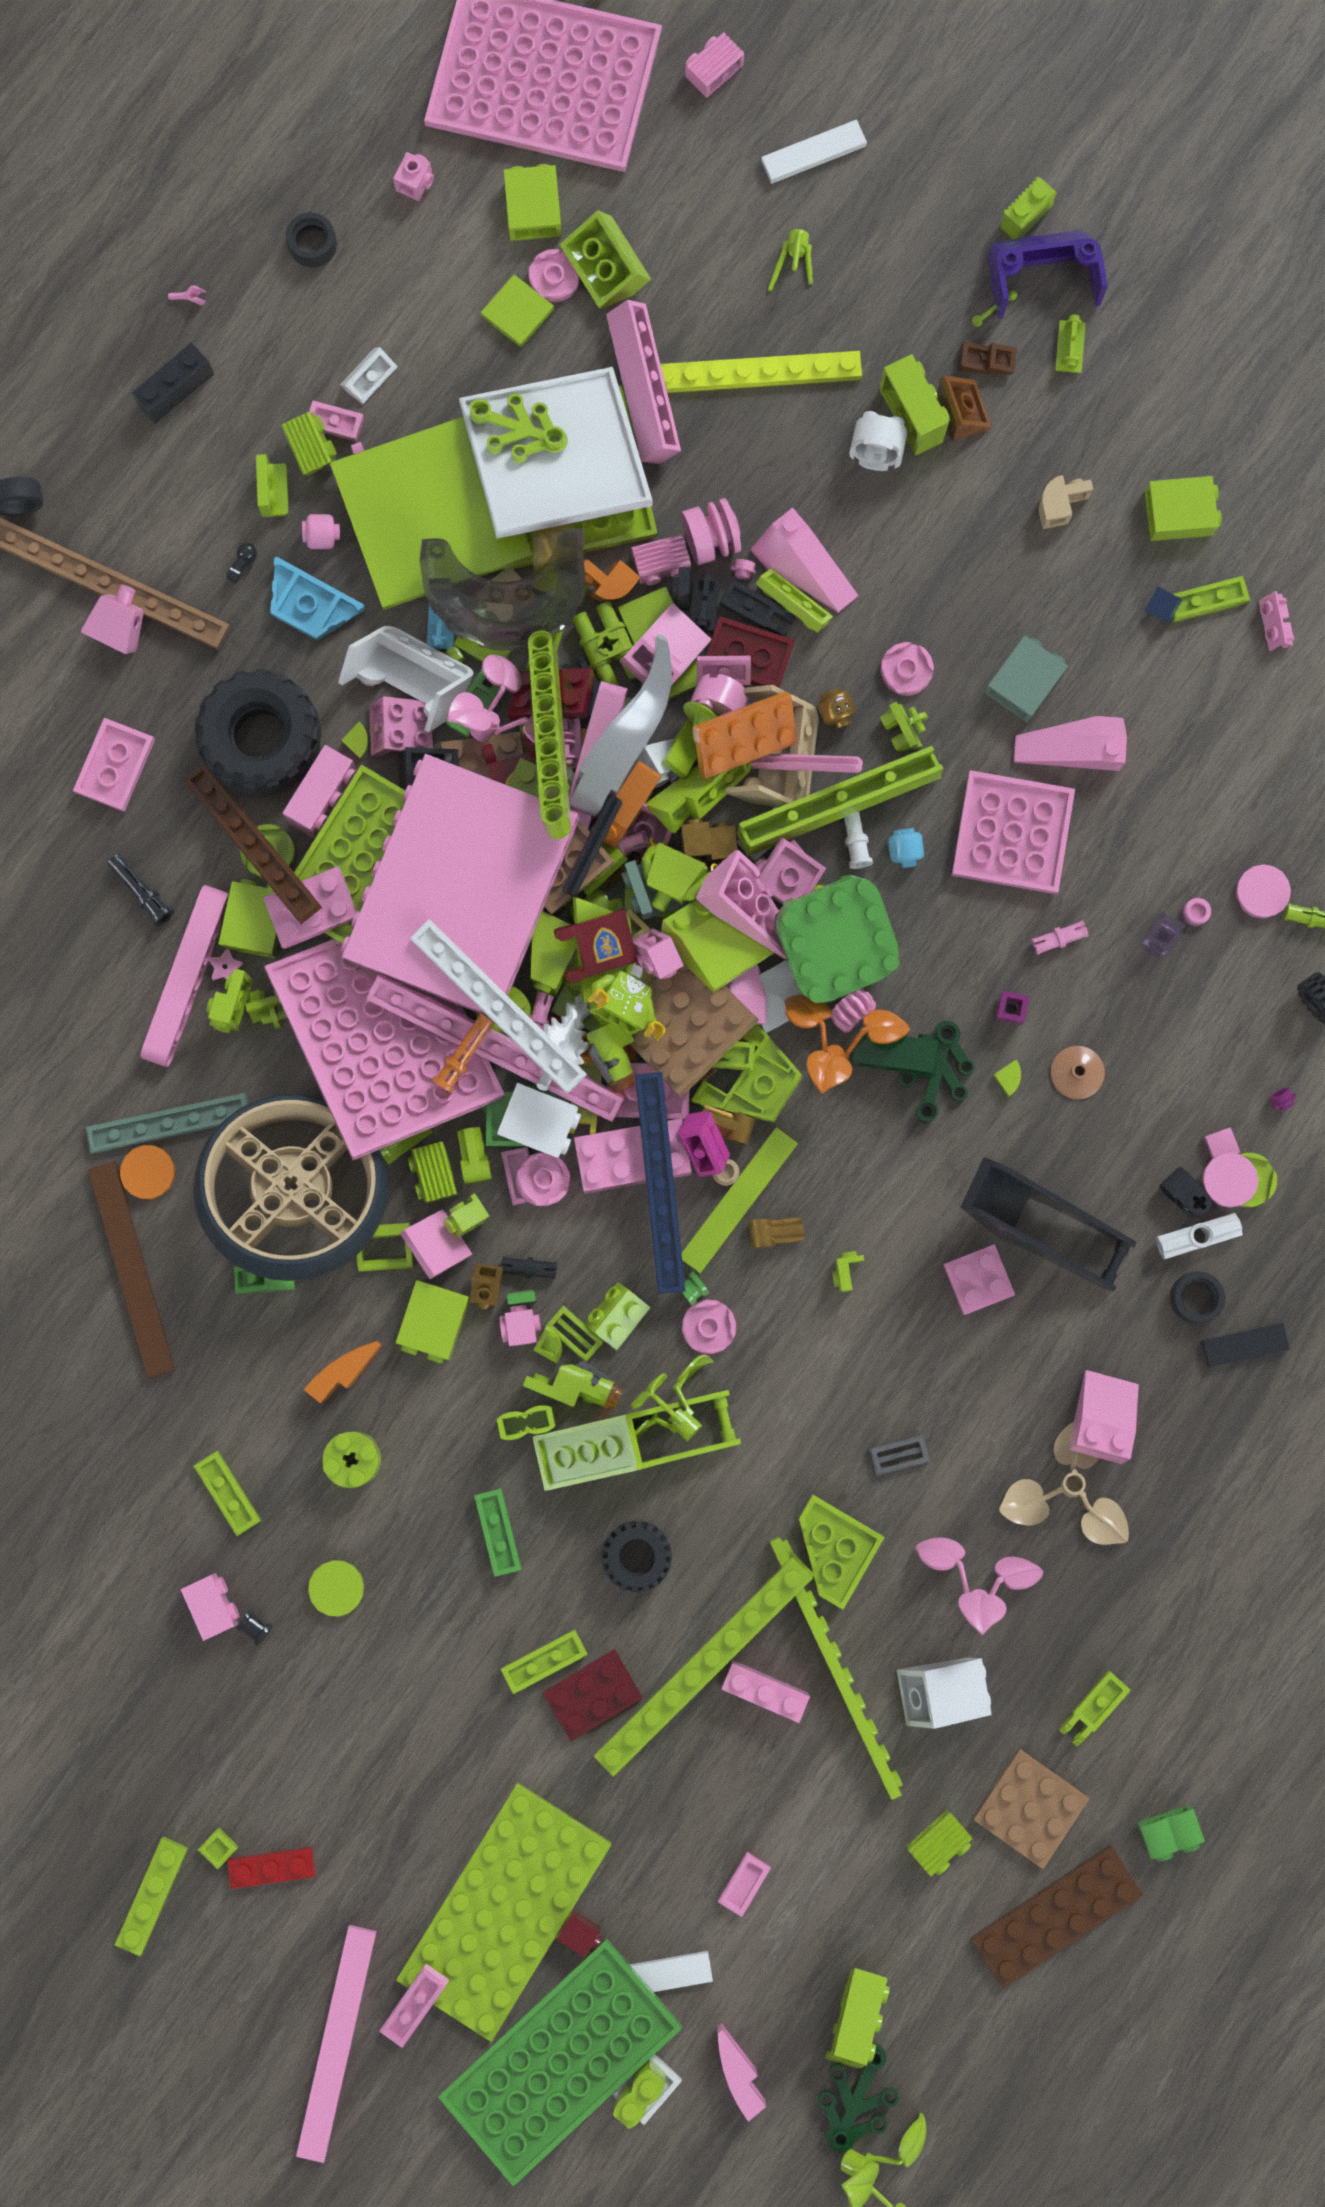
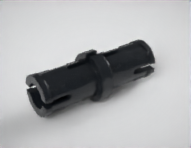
[501,1256,557,1279]

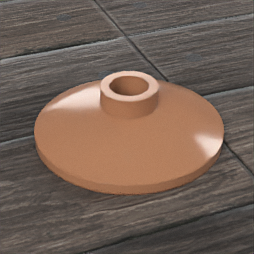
[1050,1046,1105,1099]

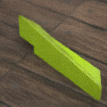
[646,762,752,833]

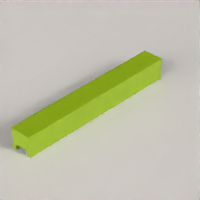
[736,746,944,857]

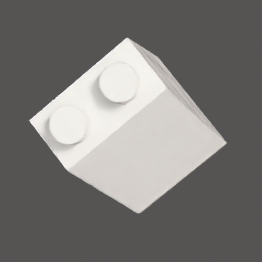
[897,1658,991,1729]

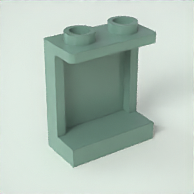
[985,636,1068,723]

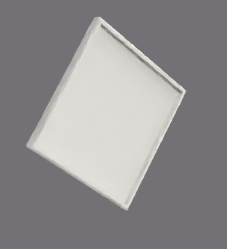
[459,367,653,539]

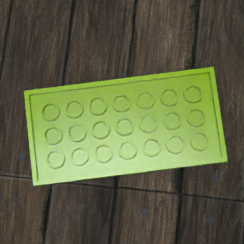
[396,1782,612,2042]

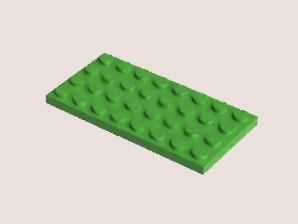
[438,1938,683,2187]

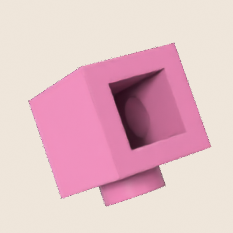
[393,152,434,201]

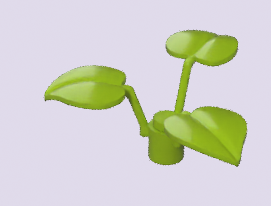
[631,1355,714,1442]
[841,2112,926,2207]

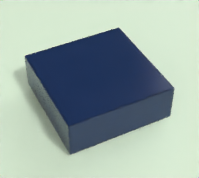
[1145,587,1183,623]

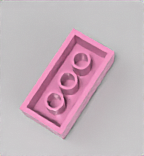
[574,1118,692,1194]

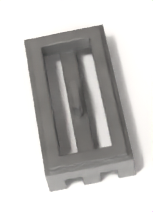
[869,1434,930,1476]

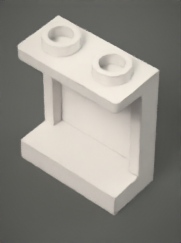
[497,1083,581,1158]

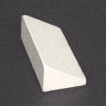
[340,347,398,404]

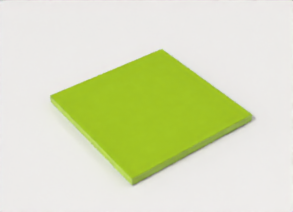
[330,417,533,610]

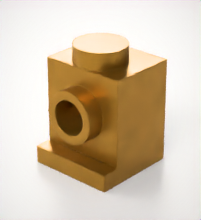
[470,1263,503,1309]

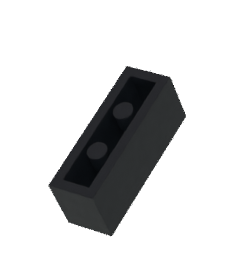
[132,342,214,424]

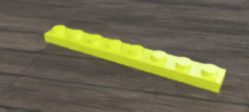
[660,351,862,393]

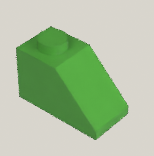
[234,1266,295,1294]

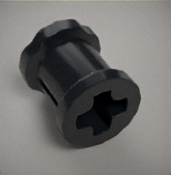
[236,1609,273,1646]

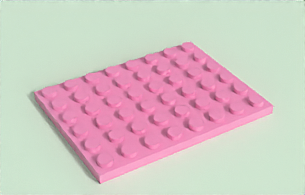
[424,0,662,172]
[265,939,505,1160]

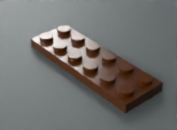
[970,1845,1143,1989]

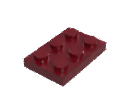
[706,616,795,688]
[508,668,595,721]
[543,1649,643,1741]

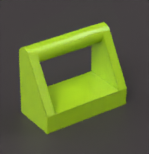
[357,1223,414,1272]

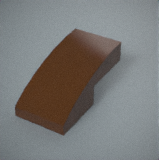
[958,341,1017,375]

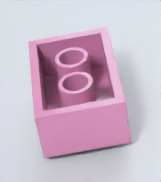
[283,745,357,840]

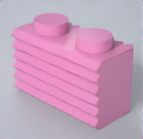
[685,32,744,98]
[631,534,691,585]

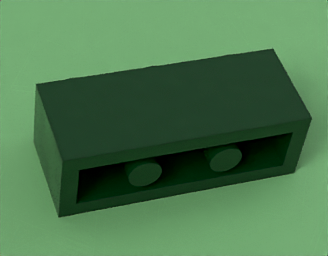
[852,1030,940,1077]

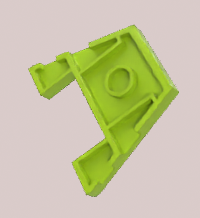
[691,1025,803,1122]

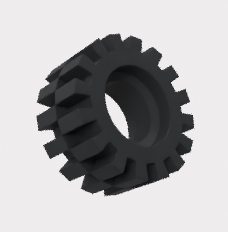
[1297,972,1325,1024]

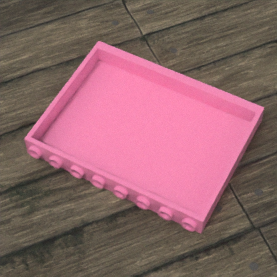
[341,754,580,1016]

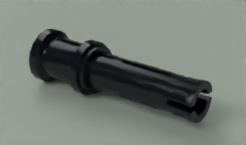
[107,853,174,926]

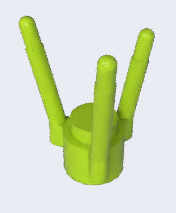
[768,229,813,291]

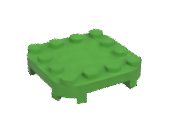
[774,875,899,1003]

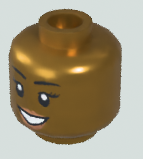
[817,688,856,729]

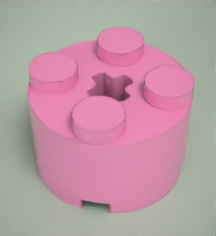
[687,674,749,724]

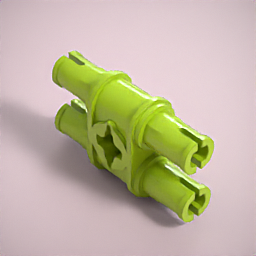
[572,601,637,686]

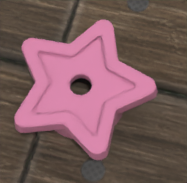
[209,949,244,981]

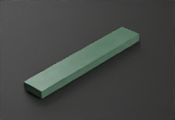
[85,1093,249,1154]

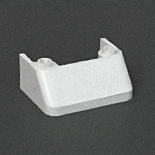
[338,626,473,733]

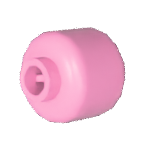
[302,514,340,549]

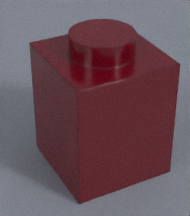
[556,1909,602,1957]

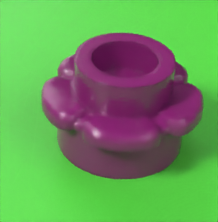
[1270,1087,1297,1111]

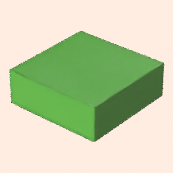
[507,1290,537,1305]

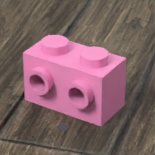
[632,928,684,979]
[181,1573,239,1641]

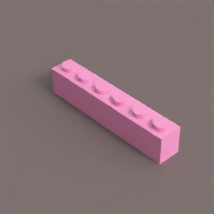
[606,300,681,464]

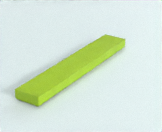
[682,1127,798,1274]

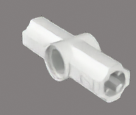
[1156,1213,1243,1259]

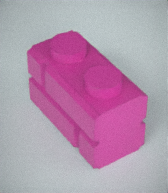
[678,1111,730,1177]

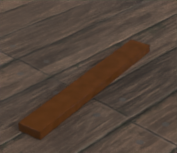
[184,764,322,924]
[88,1161,176,1378]

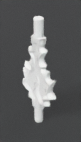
[537,992,592,1091]

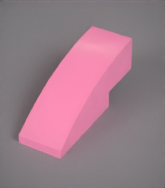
[717,2023,766,2122]

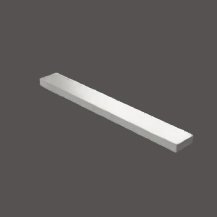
[410,919,587,1095]

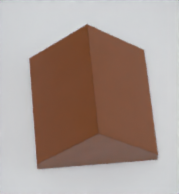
[937,376,992,441]

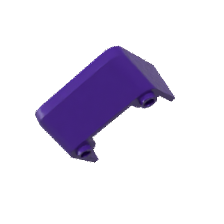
[988,230,1108,319]

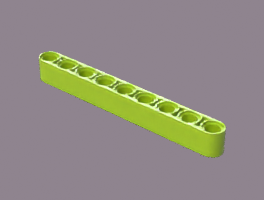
[528,631,571,840]

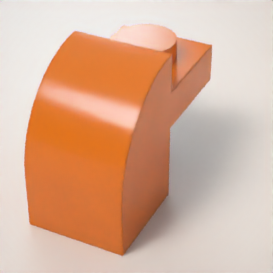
[575,559,640,602]

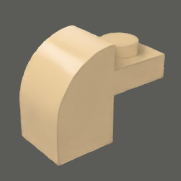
[1038,475,1093,529]

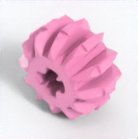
[830,988,876,1033]

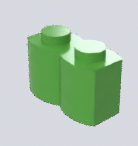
[1137,1805,1205,1862]

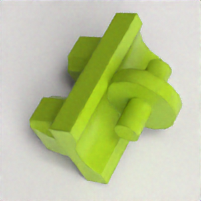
[880,701,928,752]
[245,990,287,1029]

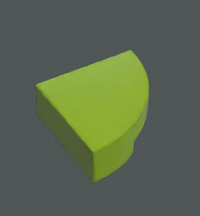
[341,721,368,760]
[993,1059,1021,1097]
[533,1325,562,1364]

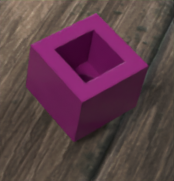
[995,991,1030,1026]

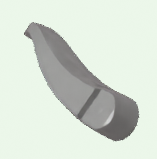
[569,633,672,817]

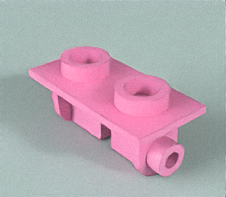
[1259,591,1295,651]

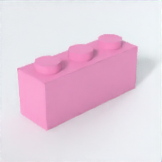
[720,1660,810,1723]

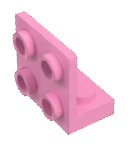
[369,696,433,757]

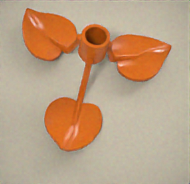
[784,994,910,1094]

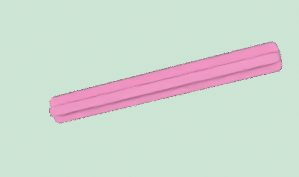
[751,754,863,773]

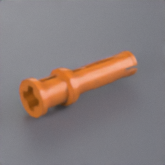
[431,1013,494,1093]

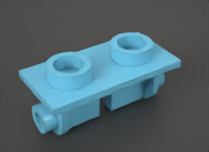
[427,592,456,650]

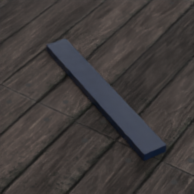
[635,1072,686,1294]

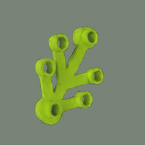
[470,393,568,463]

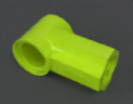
[457,1127,492,1184]

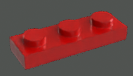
[227,1847,316,1889]

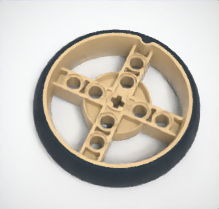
[193,1094,388,1281]

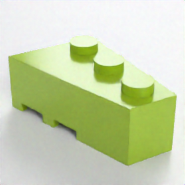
[825,1968,890,2069]

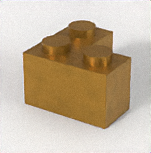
[681,819,737,866]

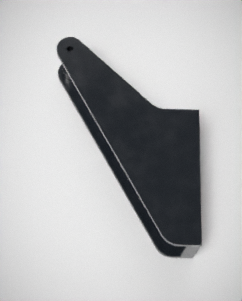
[960,1157,1137,1292]

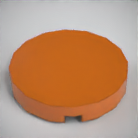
[120,1145,176,1199]

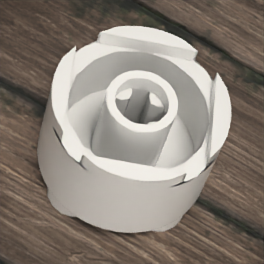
[849,411,907,471]

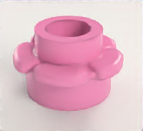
[730,559,756,580]

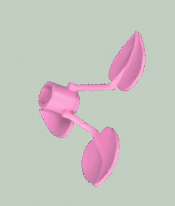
[447,654,535,743]
[915,1537,1043,1635]

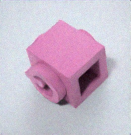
[500,1305,541,1347]

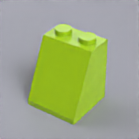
[531,911,577,998]

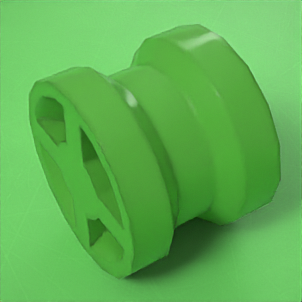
[681,1271,709,1306]

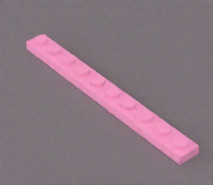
[366,973,625,1122]

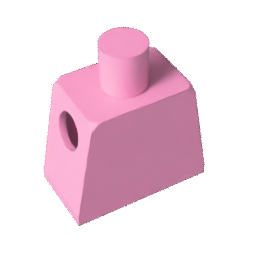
[81,585,144,654]

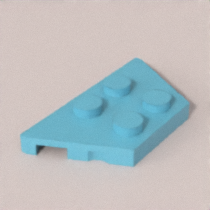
[270,557,365,641]

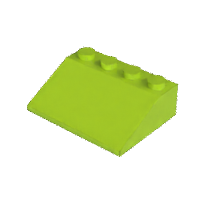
[661,899,774,993]

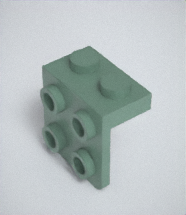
[621,860,692,921]

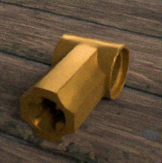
[703,1105,756,1146]
[749,1217,804,1248]

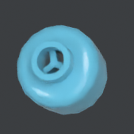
[888,828,924,868]

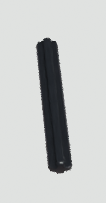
[563,795,622,897]

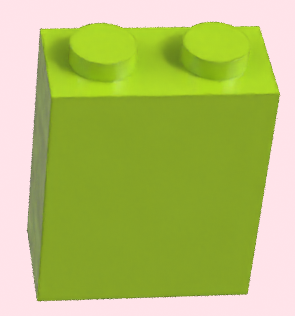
[504,164,562,241]
[1145,476,1222,541]
[218,879,279,959]
[396,1280,470,1364]

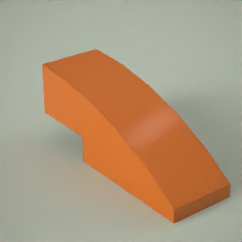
[303,1341,384,1403]

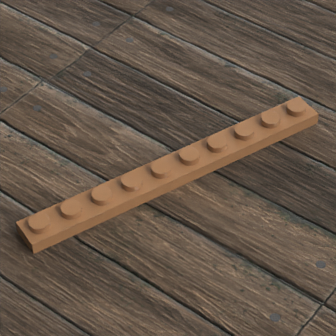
[0,518,231,650]

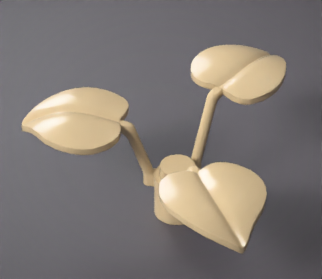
[999,1422,1129,1545]

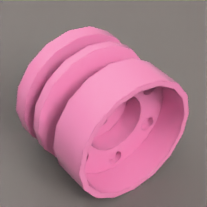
[681,498,741,565]

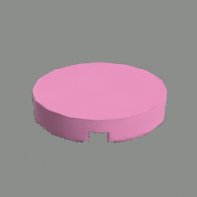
[528,249,580,302]
[880,642,934,696]
[1235,864,1291,919]
[516,1152,570,1206]
[1202,1153,1258,1208]
[682,1300,736,1354]

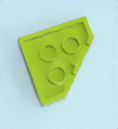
[799,1494,885,1610]

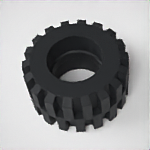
[602,1520,672,1593]

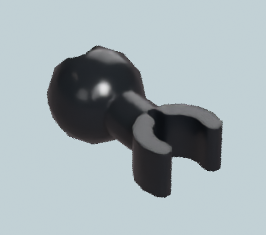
[226,543,257,584]

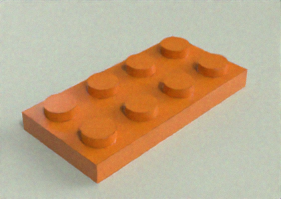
[693,691,797,779]

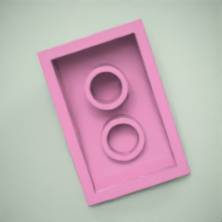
[1068,1370,1139,1464]

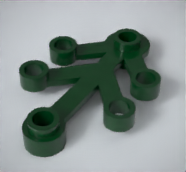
[898,1021,975,1123]
[817,2043,899,2153]

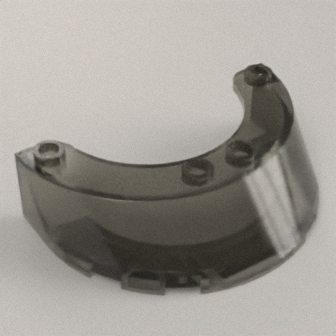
[419,529,585,650]

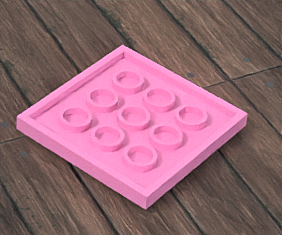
[951,770,1075,894]

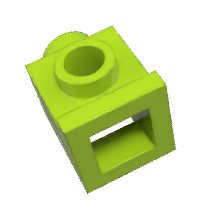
[443,1193,489,1239]

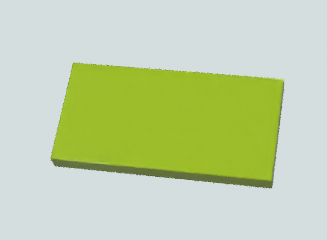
[617,587,697,700]

